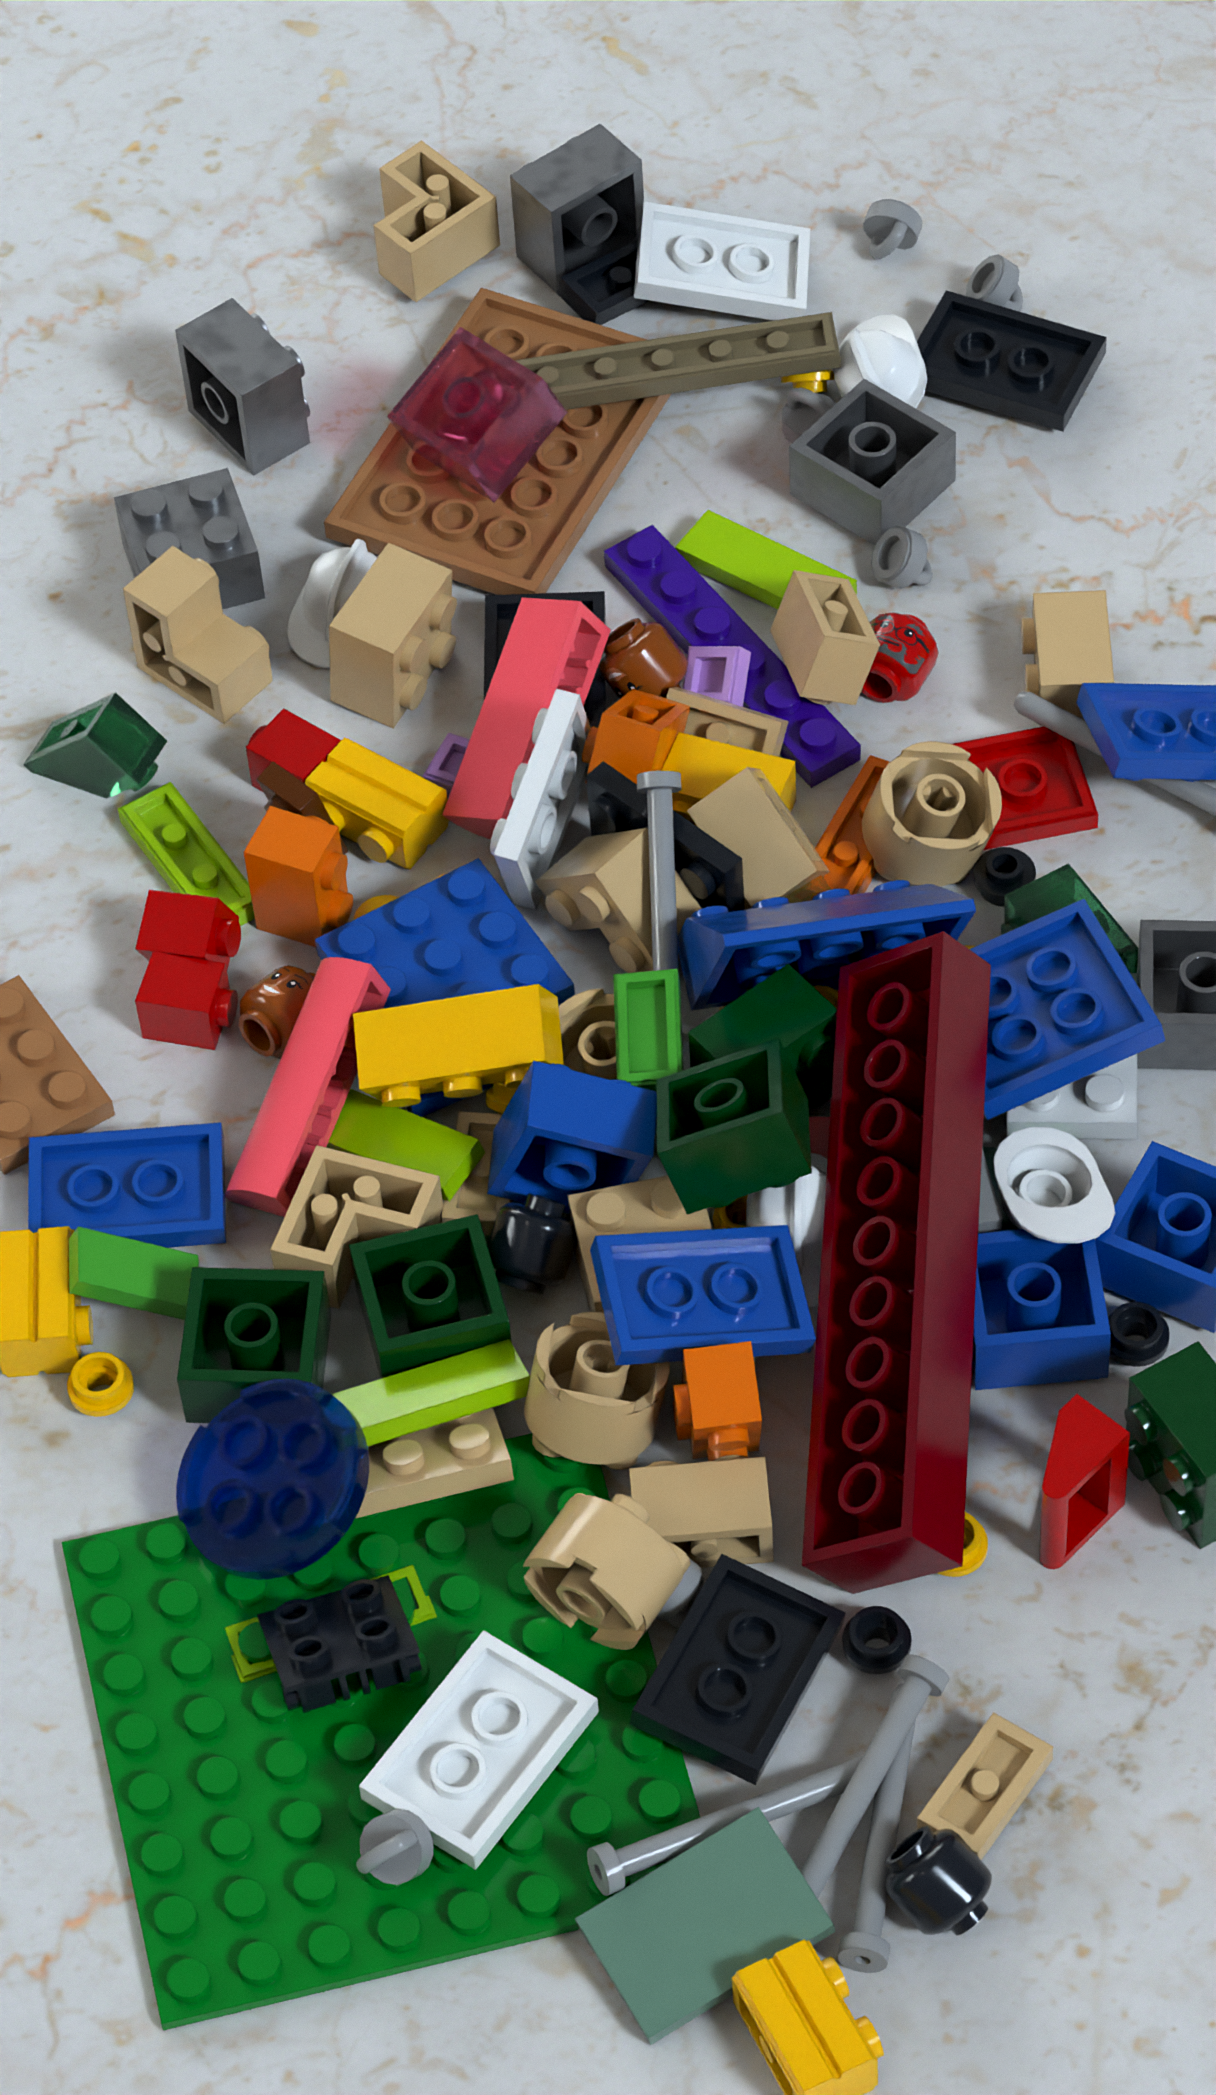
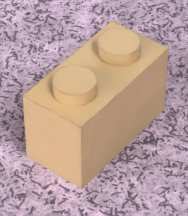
[770,570,880,705]
[1021,590,1114,725]
[687,767,830,910]
[629,1455,774,1568]

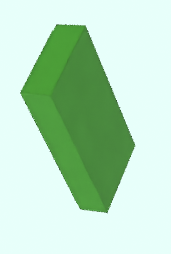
[613,969,684,1092]
[69,1226,199,1320]

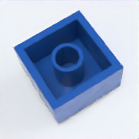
[487,1060,657,1214]
[1095,1141,1216,1333]
[972,1229,1111,1391]

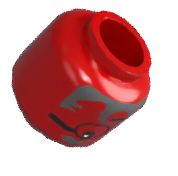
[861,612,939,703]

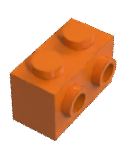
[582,689,691,784]
[244,806,353,947]
[672,1341,762,1461]

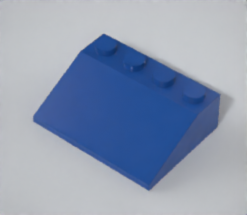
[677,880,976,1011]

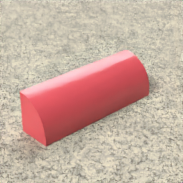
[442,597,611,840]
[225,957,391,1217]

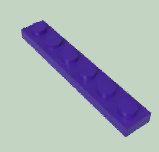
[604,524,861,788]

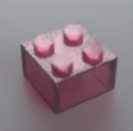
[387,327,568,503]

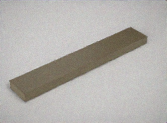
[488,312,841,420]

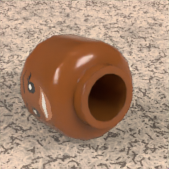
[598,618,688,699]
[239,965,316,1059]

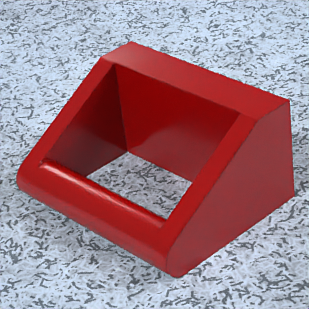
[1039,1394,1130,1569]

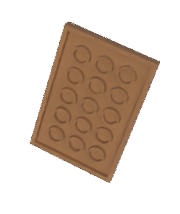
[324,288,671,595]

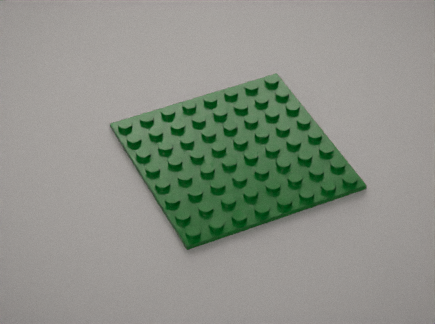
[62,1433,700,2031]

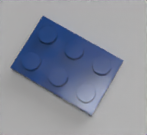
[1076,683,1216,782]
[28,1122,226,1248]
[590,1225,816,1365]

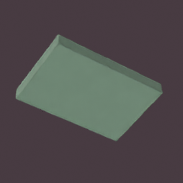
[575,1807,836,2045]

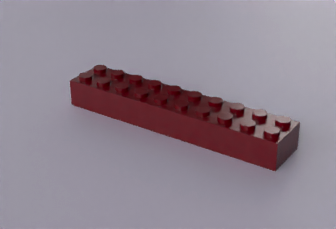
[802,931,991,1594]

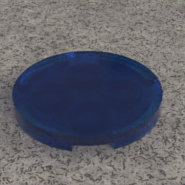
[176,1379,370,1580]

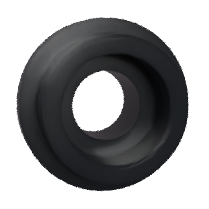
[973,847,1036,907]
[1108,1302,1170,1367]
[842,1606,912,1674]

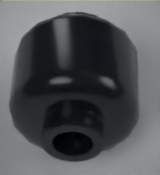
[487,1193,577,1295]
[885,1826,992,1935]

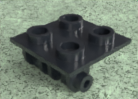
[257,1575,422,1714]

